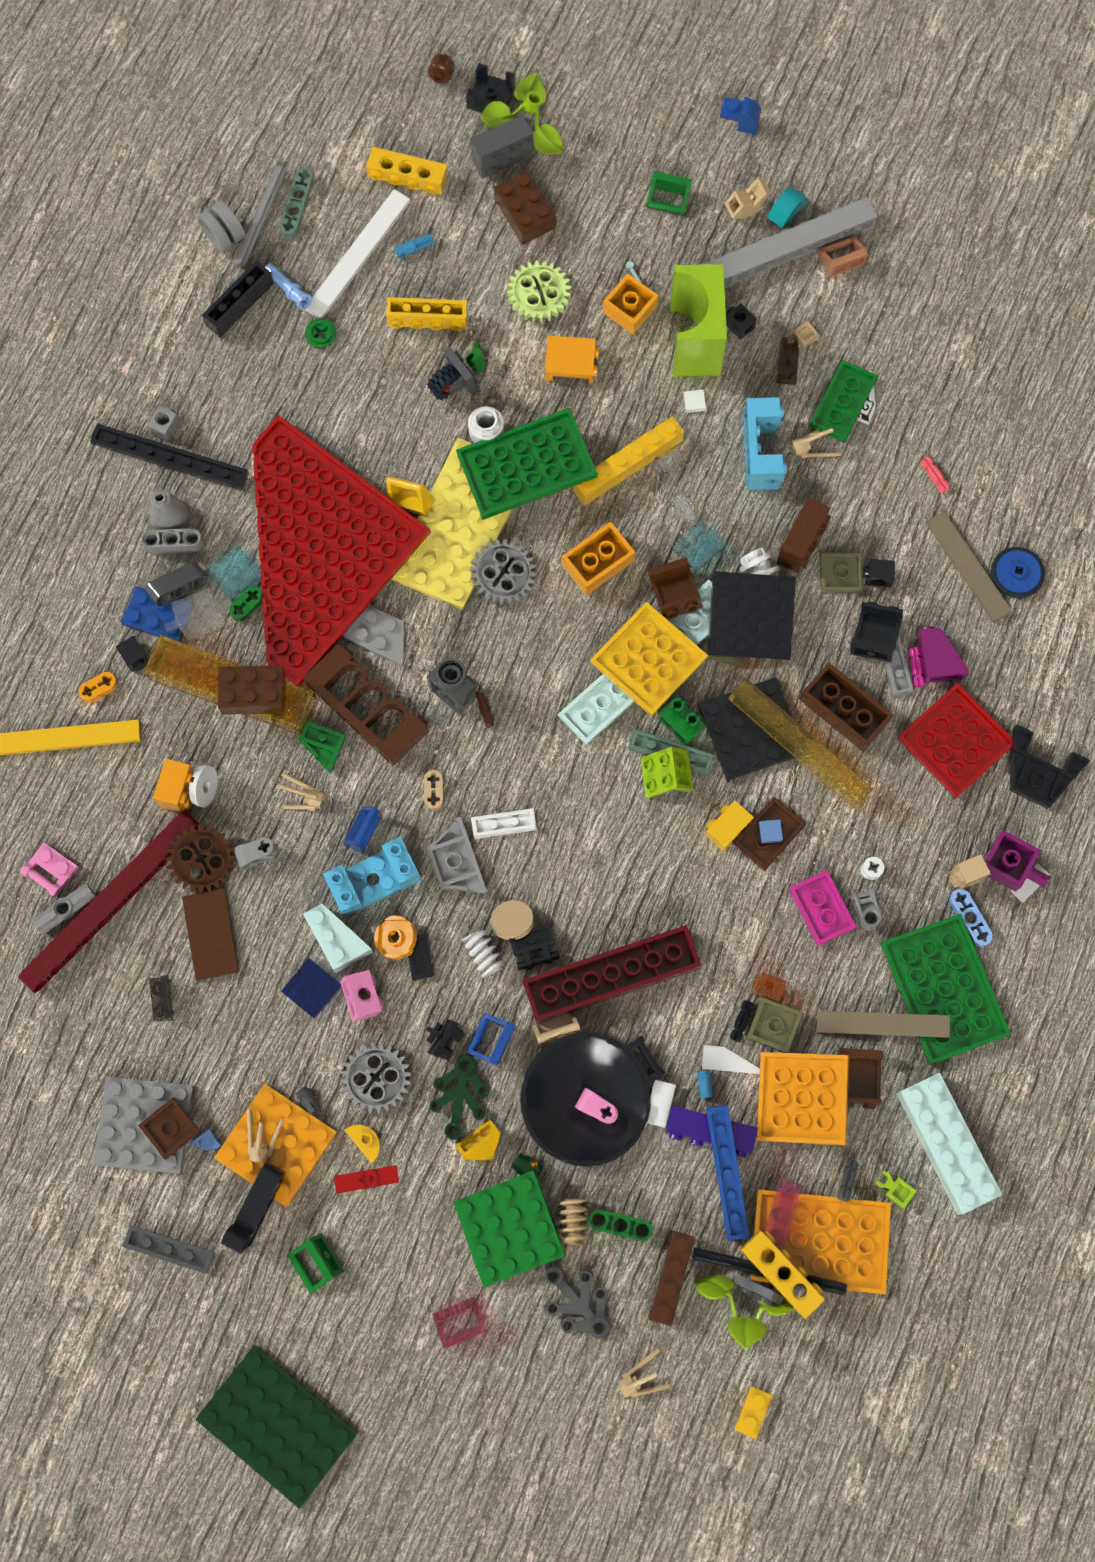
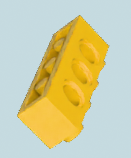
[366,146,448,195]
[740,1230,825,1319]

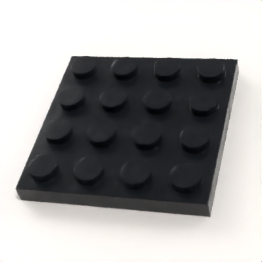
[707,571,796,660]
[698,677,806,781]

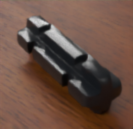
[730,1000,754,1042]

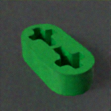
[229,586,263,622]

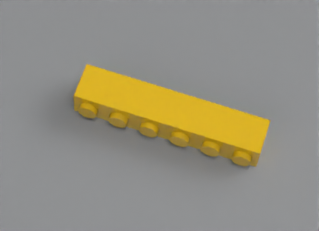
[573,416,684,506]

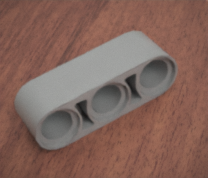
[142,528,204,555]

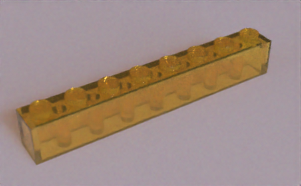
[729,677,873,810]

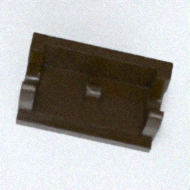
[776,337,799,385]

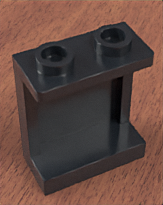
[850,602,903,662]

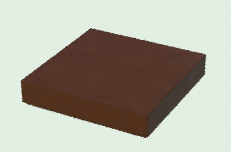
[138,1097,201,1160]

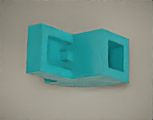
[767,187,809,228]

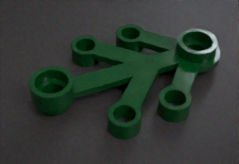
[429,1055,490,1140]

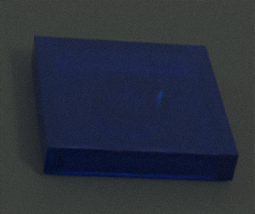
[281,958,342,1019]

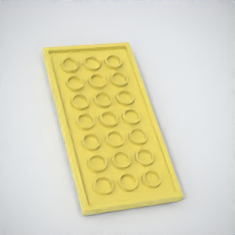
[391,438,513,610]

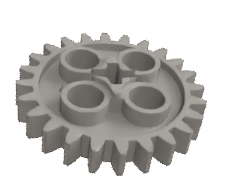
[469,539,536,606]
[340,1042,412,1114]

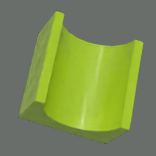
[670,264,727,377]

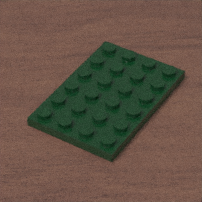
[195,1345,359,1509]

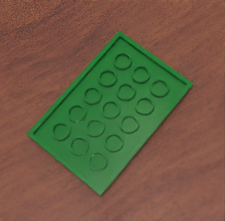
[456,408,598,520]
[880,913,1011,1065]

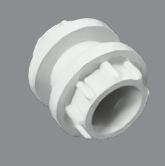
[468,406,504,443]
[739,547,781,576]

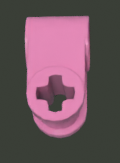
[575,1088,618,1124]

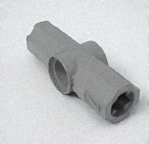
[32,883,96,935]

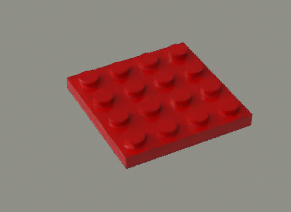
[897,683,1012,799]

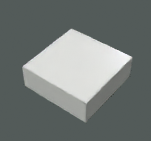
[683,390,706,413]

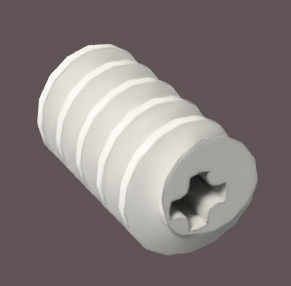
[462,930,504,978]

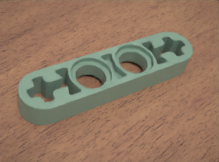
[279,167,314,239]

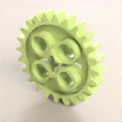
[507,260,571,323]

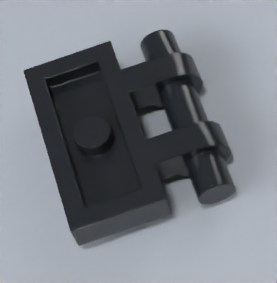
[509,923,560,971]

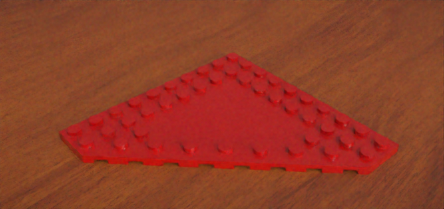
[252,415,431,688]

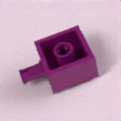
[984,829,1050,892]

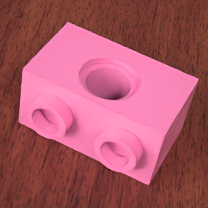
[340,970,383,1022]

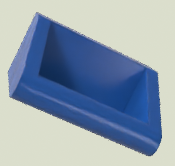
[343,806,381,854]
[466,1013,515,1067]

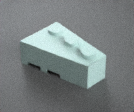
[303,904,374,974]

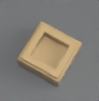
[792,321,820,349]

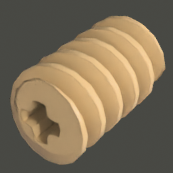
[559,1199,587,1245]

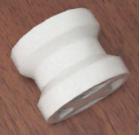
[861,857,884,881]

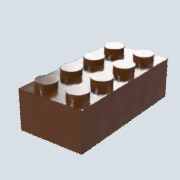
[799,662,894,752]

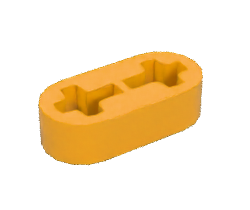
[78,672,118,703]

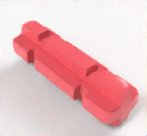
[921,456,950,493]

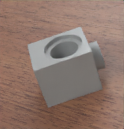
[147,406,180,442]

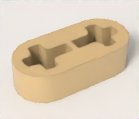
[424,770,444,811]

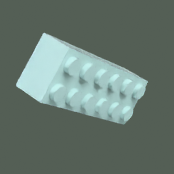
[896,1073,1002,1215]

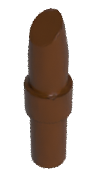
[476,691,494,728]

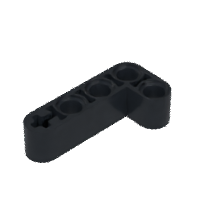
[221,1162,286,1254]

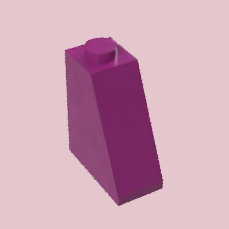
[916,626,969,683]

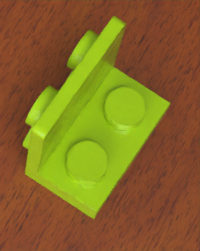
[641,747,694,798]

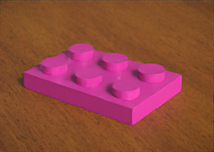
[788,870,856,946]

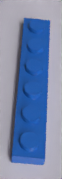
[706,1104,750,1241]

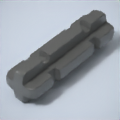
[838,1159,859,1202]

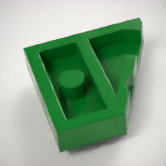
[299,721,346,773]

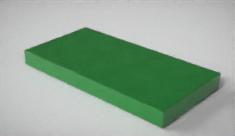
[808,360,878,443]

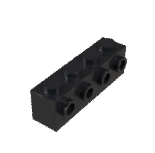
[202,260,274,338]

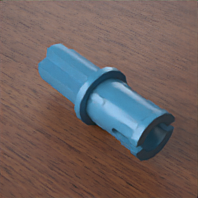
[394,234,434,259]

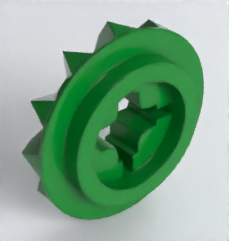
[305,318,337,349]

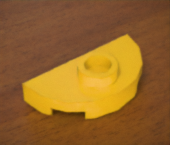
[344,1125,380,1164]

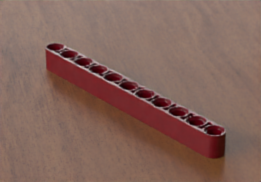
[18,811,199,993]

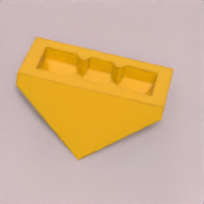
[455,1120,501,1160]

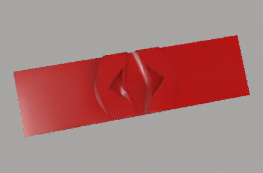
[334,1165,399,1194]

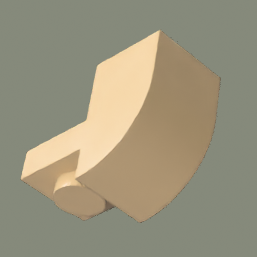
[724,177,771,219]

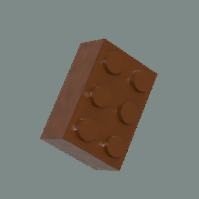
[494,170,556,245]
[776,497,831,573]
[218,665,286,715]

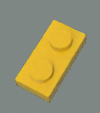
[734,1386,772,1439]

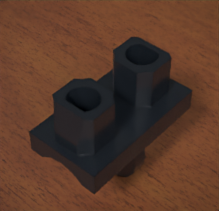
[426,1019,464,1060]

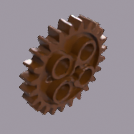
[165,823,236,893]

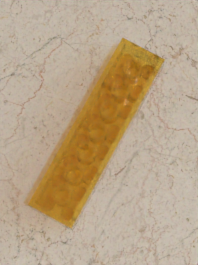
[144,635,317,736]

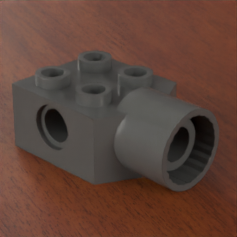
[427,658,476,716]

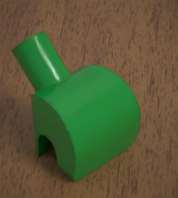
[465,343,487,373]

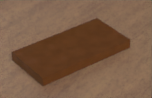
[182,888,239,981]

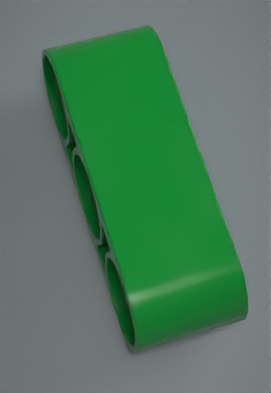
[589,1210,653,1241]

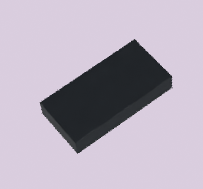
[408,934,434,981]

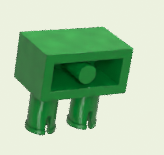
[658,696,706,746]

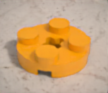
[374,916,417,960]

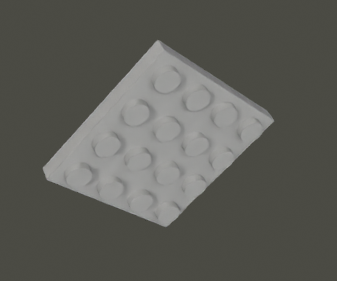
[93,1077,194,1174]

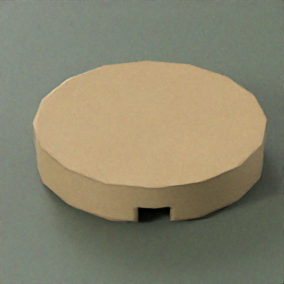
[491,900,534,940]

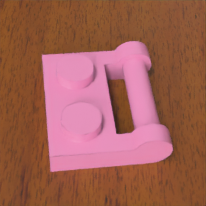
[20,843,79,897]

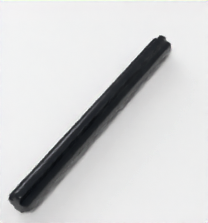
[692,1248,847,1296]

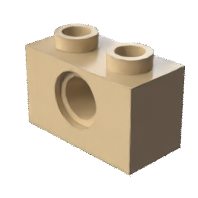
[949,854,991,889]

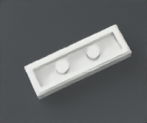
[471,808,537,839]

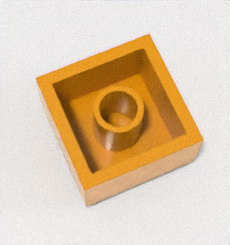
[602,273,659,335]
[153,758,195,813]

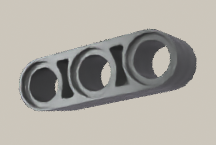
[145,562,208,606]

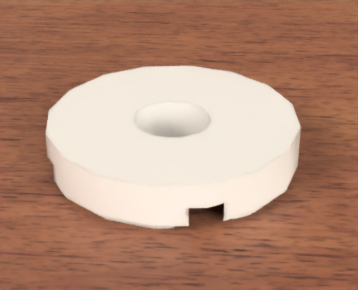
[189,765,218,808]

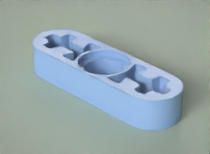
[949,889,992,947]

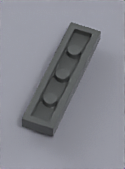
[122,1225,215,1274]

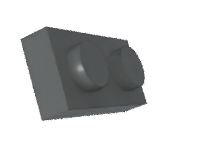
[734,1275,784,1306]

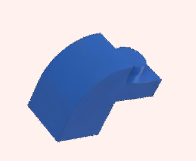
[720,96,762,135]

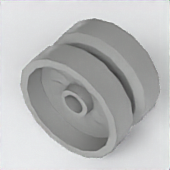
[197,200,246,253]

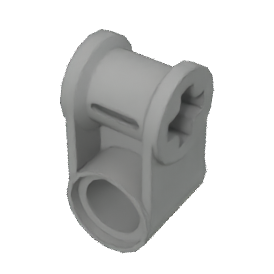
[234,837,277,870]
[850,887,881,931]

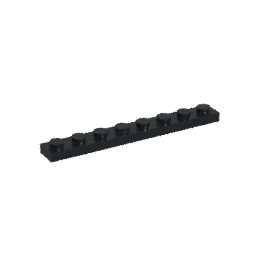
[90,423,249,491]

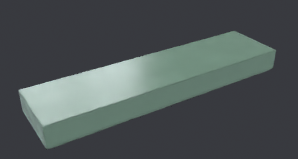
[628,729,715,776]

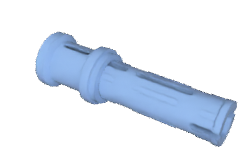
[265,263,312,310]

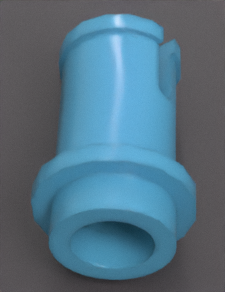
[696,1070,714,1098]

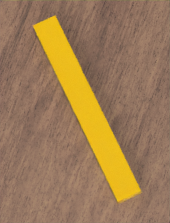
[0,720,141,756]

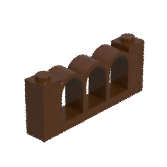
[303,644,428,767]

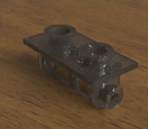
[149,975,175,1021]

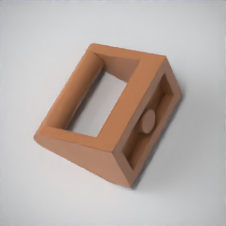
[817,236,868,278]

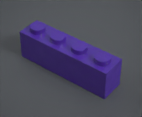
[665,1105,758,1158]

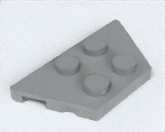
[342,605,405,667]
[427,816,487,894]

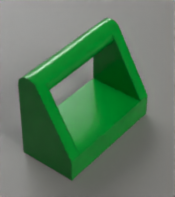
[646,171,692,215]
[287,1233,344,1294]

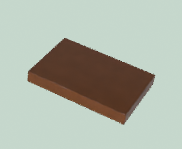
[732,797,806,872]

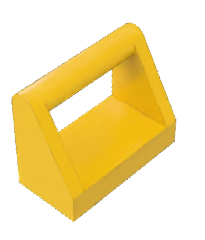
[386,476,435,517]

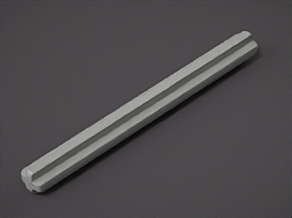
[235,165,287,268]

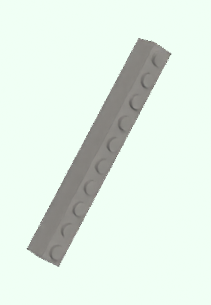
[696,198,877,288]

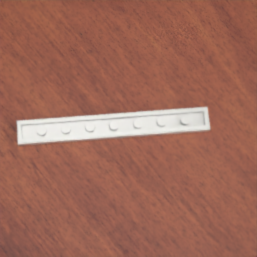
[305,190,410,319]

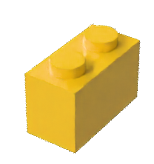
[705,801,754,852]

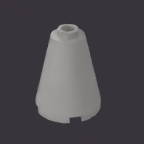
[149,489,190,530]

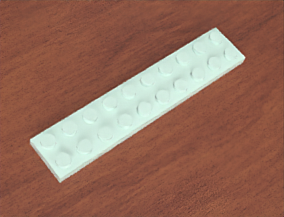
[558,580,712,746]

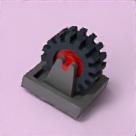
[427,346,478,400]

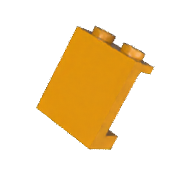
[545,335,599,384]

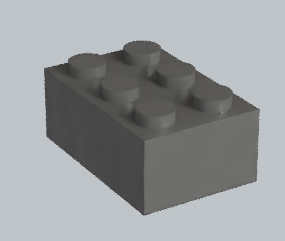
[470,115,534,179]

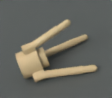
[791,428,842,459]
[280,773,325,812]
[247,1109,284,1162]
[618,1348,671,1398]

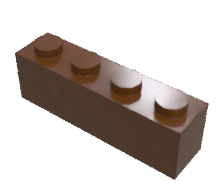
[649,1231,695,1326]

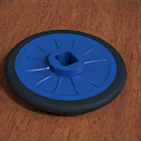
[991,547,1045,598]

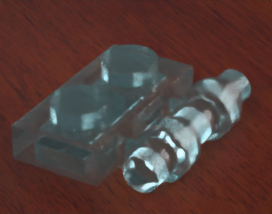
[672,522,726,573]

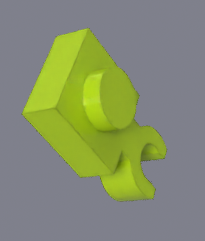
[874,1171,917,1209]

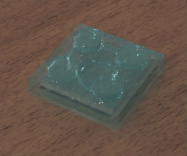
[206,546,261,602]

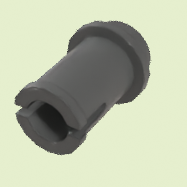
[295,1086,321,1115]

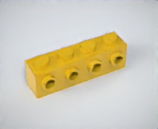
[386,297,468,331]

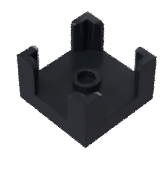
[466,63,515,113]

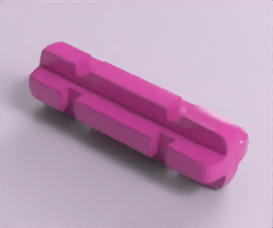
[908,647,925,688]

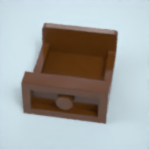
[647,557,703,619]
[836,1048,884,1109]

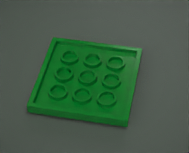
[453,1170,567,1288]

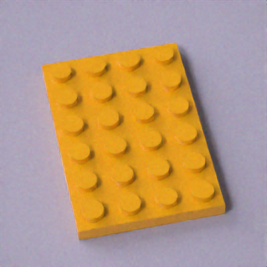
[750,1189,891,1295]

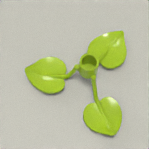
[481,73,563,154]
[694,1274,794,1351]

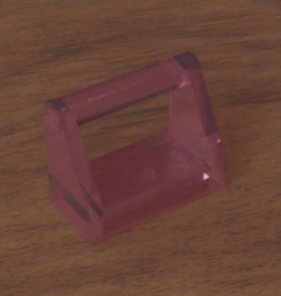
[432,1297,487,1349]

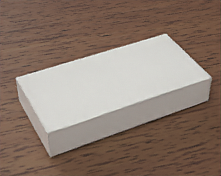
[646,1080,676,1128]

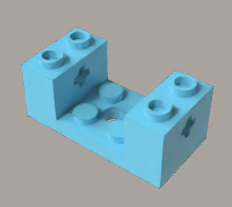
[743,397,787,490]
[323,836,421,918]

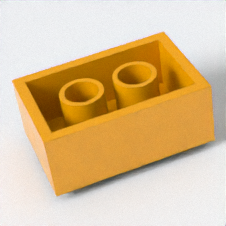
[561,522,636,595]

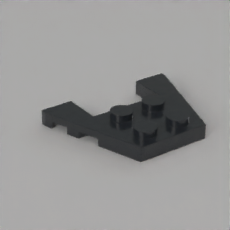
[1009,724,1090,809]

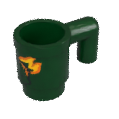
[511,1152,544,1175]

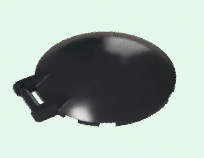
[520,1032,666,1166]

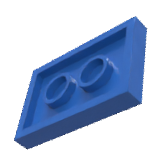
[121,586,195,645]

